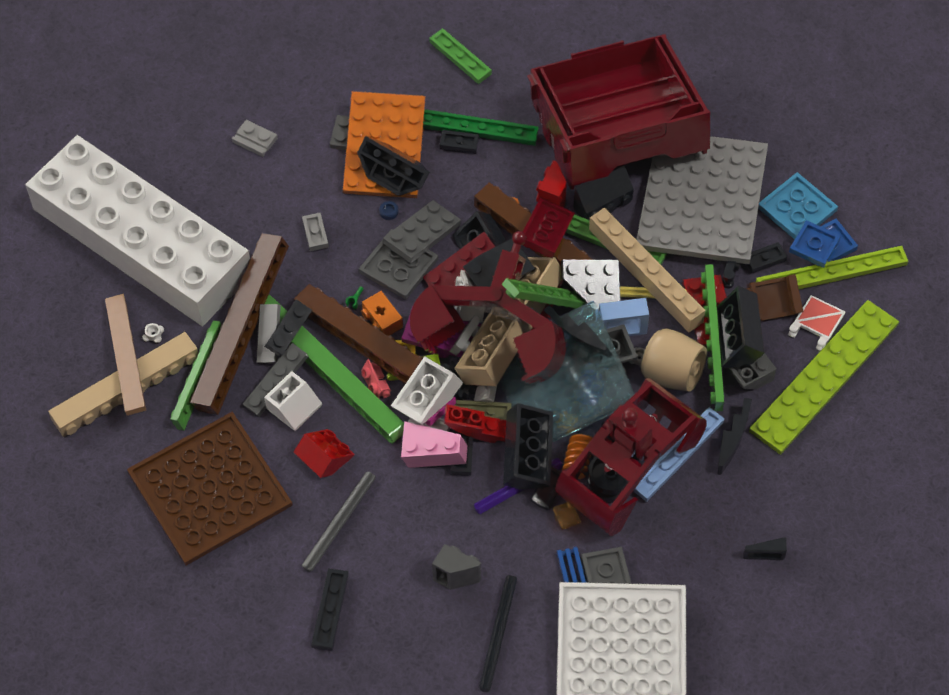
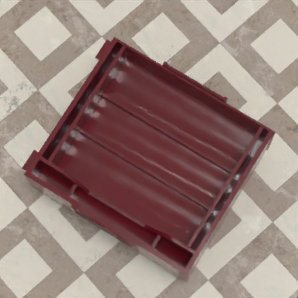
[527,34,710,190]

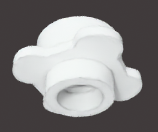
[143,323,164,343]

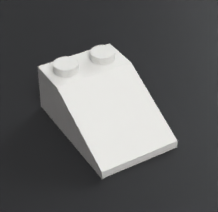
[391,356,463,425]

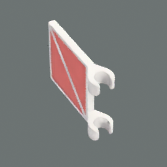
[788,295,845,351]

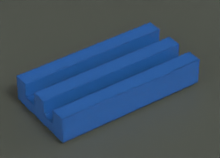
[557,547,586,583]

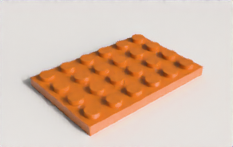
[343,91,425,198]

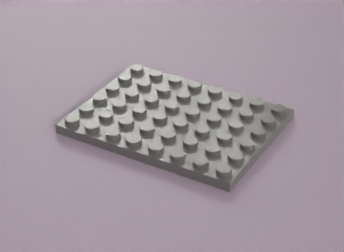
[637,136,768,264]

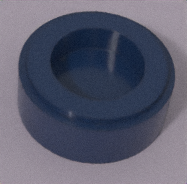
[379,201,398,220]

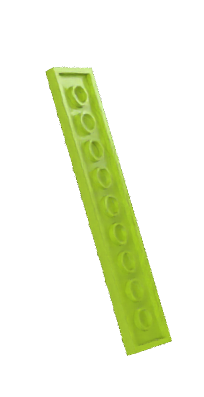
[749,300,899,455]

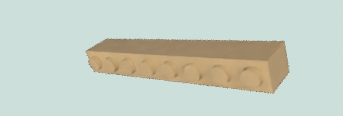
[589,208,705,332]
[48,332,199,437]

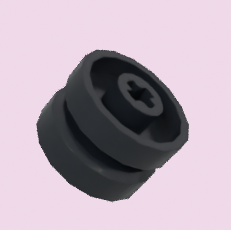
[588,456,629,503]

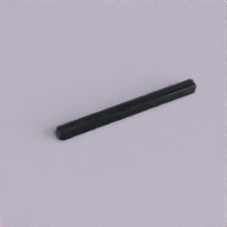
[479,575,517,692]

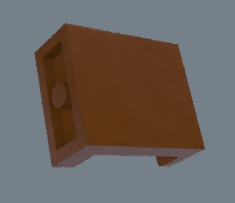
[745,274,803,321]

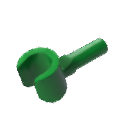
[346,286,364,309]

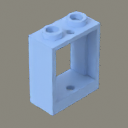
[595,298,649,336]

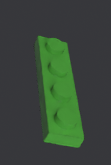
[430,28,492,84]

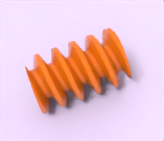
[562,434,592,479]

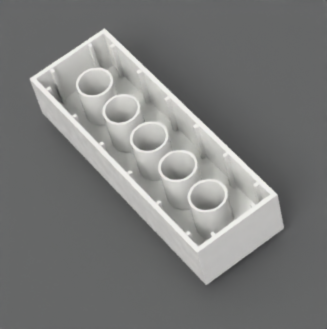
[25,135,250,327]

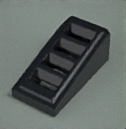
[743,538,787,560]

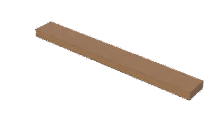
[105,294,146,416]

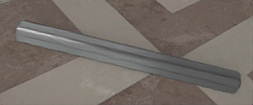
[302,472,376,572]

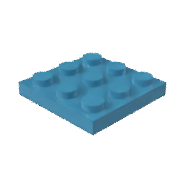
[758,172,838,239]

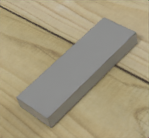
[257,304,281,363]

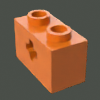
[361,291,403,336]

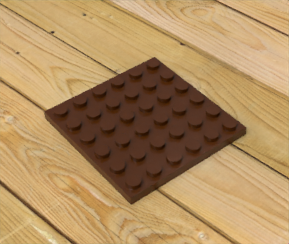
[127,412,293,566]

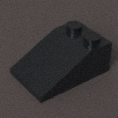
[463,239,535,287]

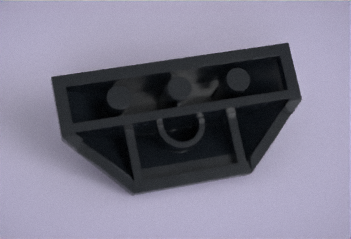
[357,136,430,196]

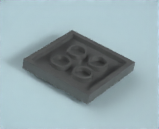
[359,229,439,300]

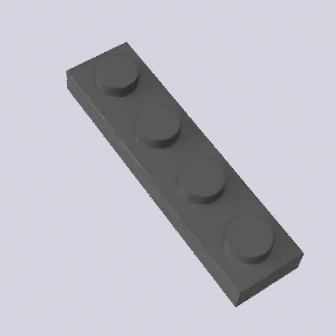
[243,343,309,417]

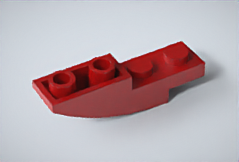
[444,404,506,443]

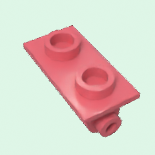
[361,359,391,398]

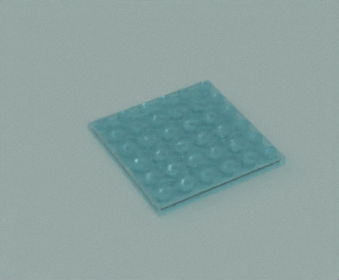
[500,301,635,443]

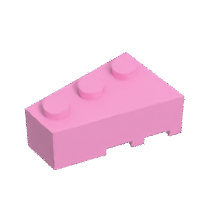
[401,421,467,468]

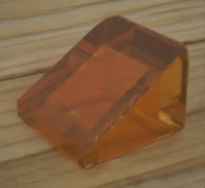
[553,502,581,530]

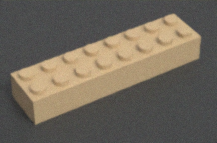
[454,257,561,386]

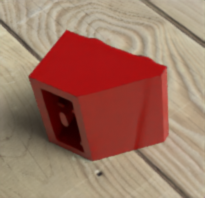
[536,160,567,207]
[294,429,355,478]

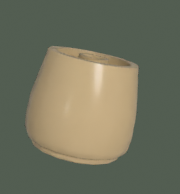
[641,329,707,392]

